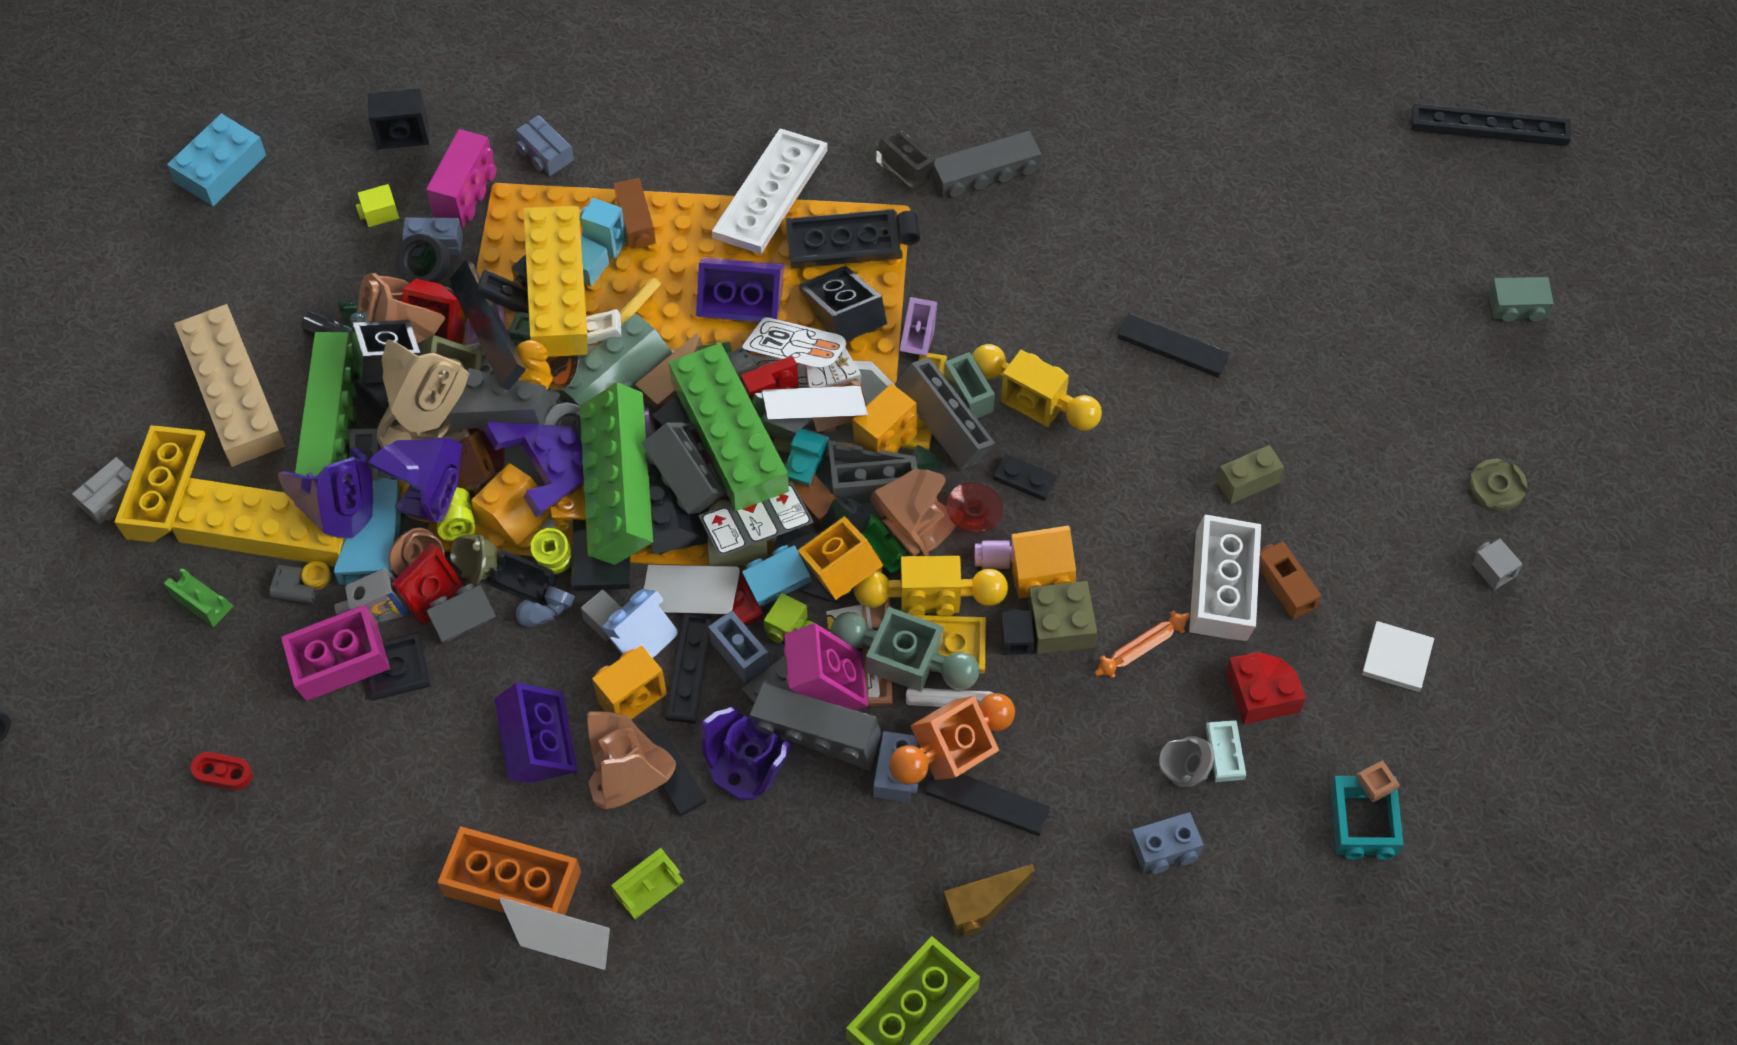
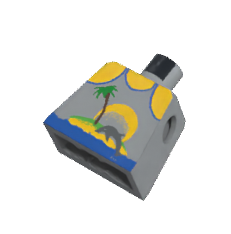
[335,568,410,623]

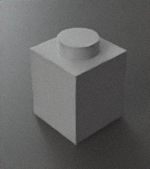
[1472,539,1523,590]
[581,589,622,642]

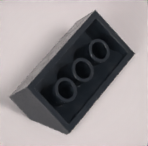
[647,458,708,554]

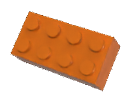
[437,826,581,915]

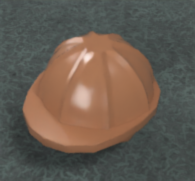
[388,527,444,577]

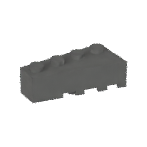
[750,683,882,772]

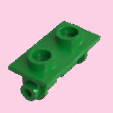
[862,514,910,574]

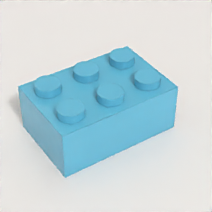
[167,114,266,206]

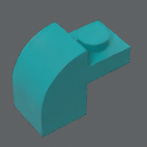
[785,428,830,487]

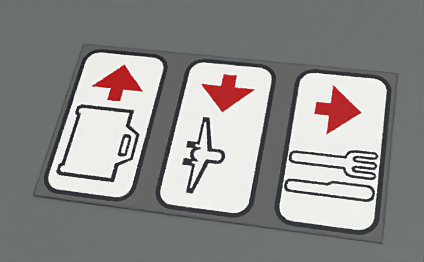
[698,482,814,557]

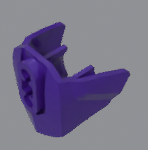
[369,438,462,522]
[278,447,373,538]
[701,707,793,800]

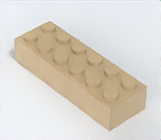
[174,304,285,467]

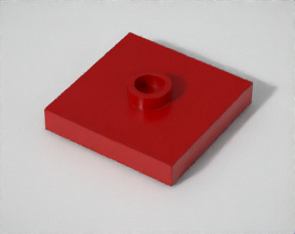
[391,544,464,625]

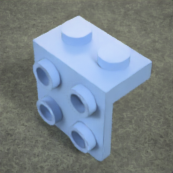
[601,589,678,658]

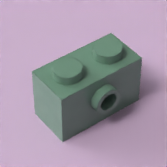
[944,352,995,419]

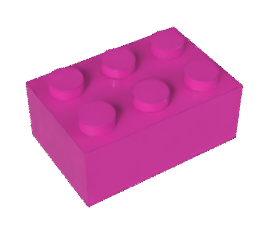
[426,129,497,228]
[281,605,390,701]
[784,623,868,711]

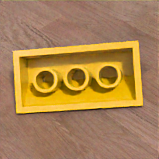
[114,425,205,543]

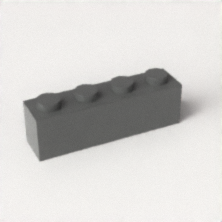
[932,131,1041,198]
[895,358,996,470]

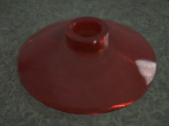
[946,482,1003,533]

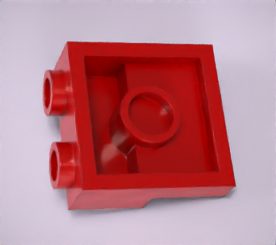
[741,355,799,402]

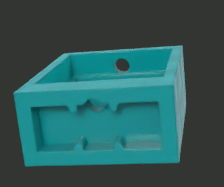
[1330,776,1403,860]

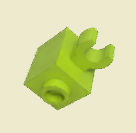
[764,593,814,643]

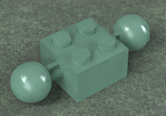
[831,607,979,692]

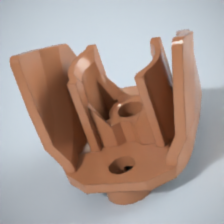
[357,273,445,344]
[870,469,964,556]
[587,712,676,809]

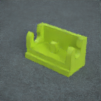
[611,848,684,920]

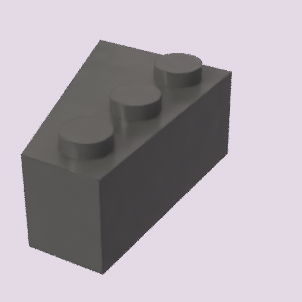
[447,368,553,432]
[642,423,726,514]
[828,440,917,503]

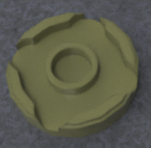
[1469,459,1527,511]

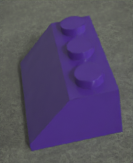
[696,257,784,322]
[494,683,578,783]

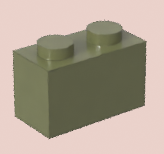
[1217,445,1284,504]

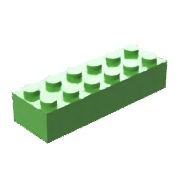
[295,332,359,476]
[668,343,789,511]
[580,382,653,565]

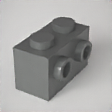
[427,584,496,644]

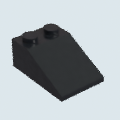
[798,265,887,343]

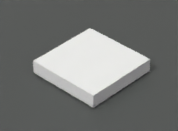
[1362,621,1434,692]

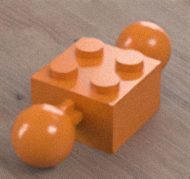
[889,693,1015,785]

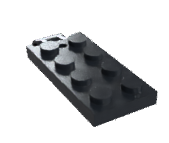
[786,209,920,268]

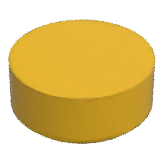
[301,561,331,590]

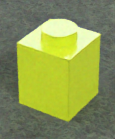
[356,184,399,227]

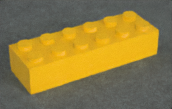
[524,206,588,357]
[172,478,346,567]

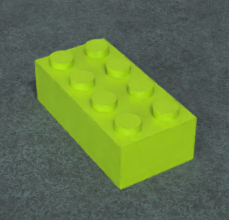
[846,936,980,1045]

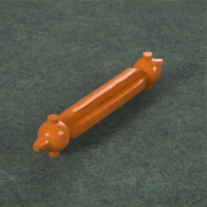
[1094,611,1190,678]

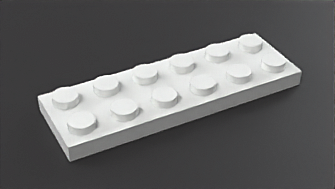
[712,129,827,254]

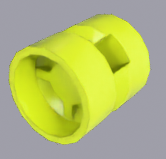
[436,487,475,541]
[531,528,572,575]

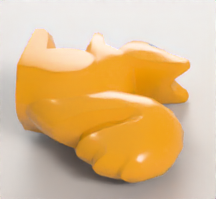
[516,340,553,390]

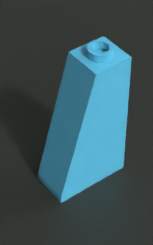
[334,478,401,585]

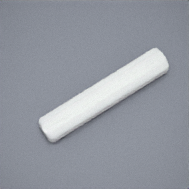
[906,688,993,707]

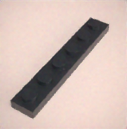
[1411,103,1571,146]

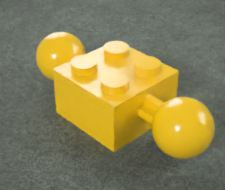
[972,344,1102,431]
[853,556,1008,616]

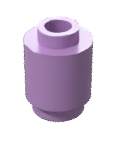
[974,540,1012,569]

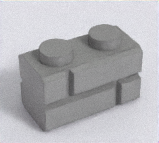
[72,457,133,525]

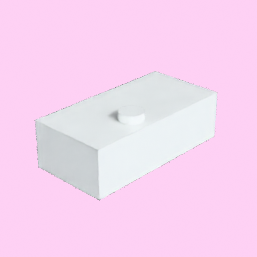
[1189,515,1261,641]

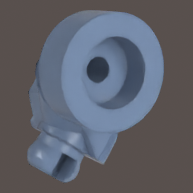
[516,586,575,627]

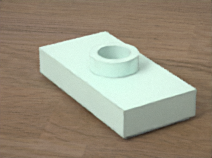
[1205,720,1246,782]

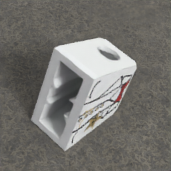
[804,348,861,388]

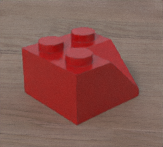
[402,279,465,344]
[1226,652,1306,725]

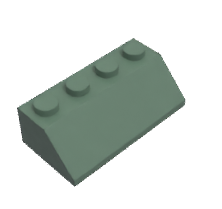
[557,313,672,406]

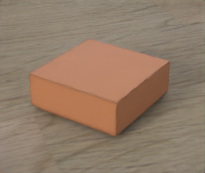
[1355,760,1400,803]

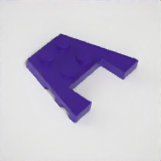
[483,422,584,517]

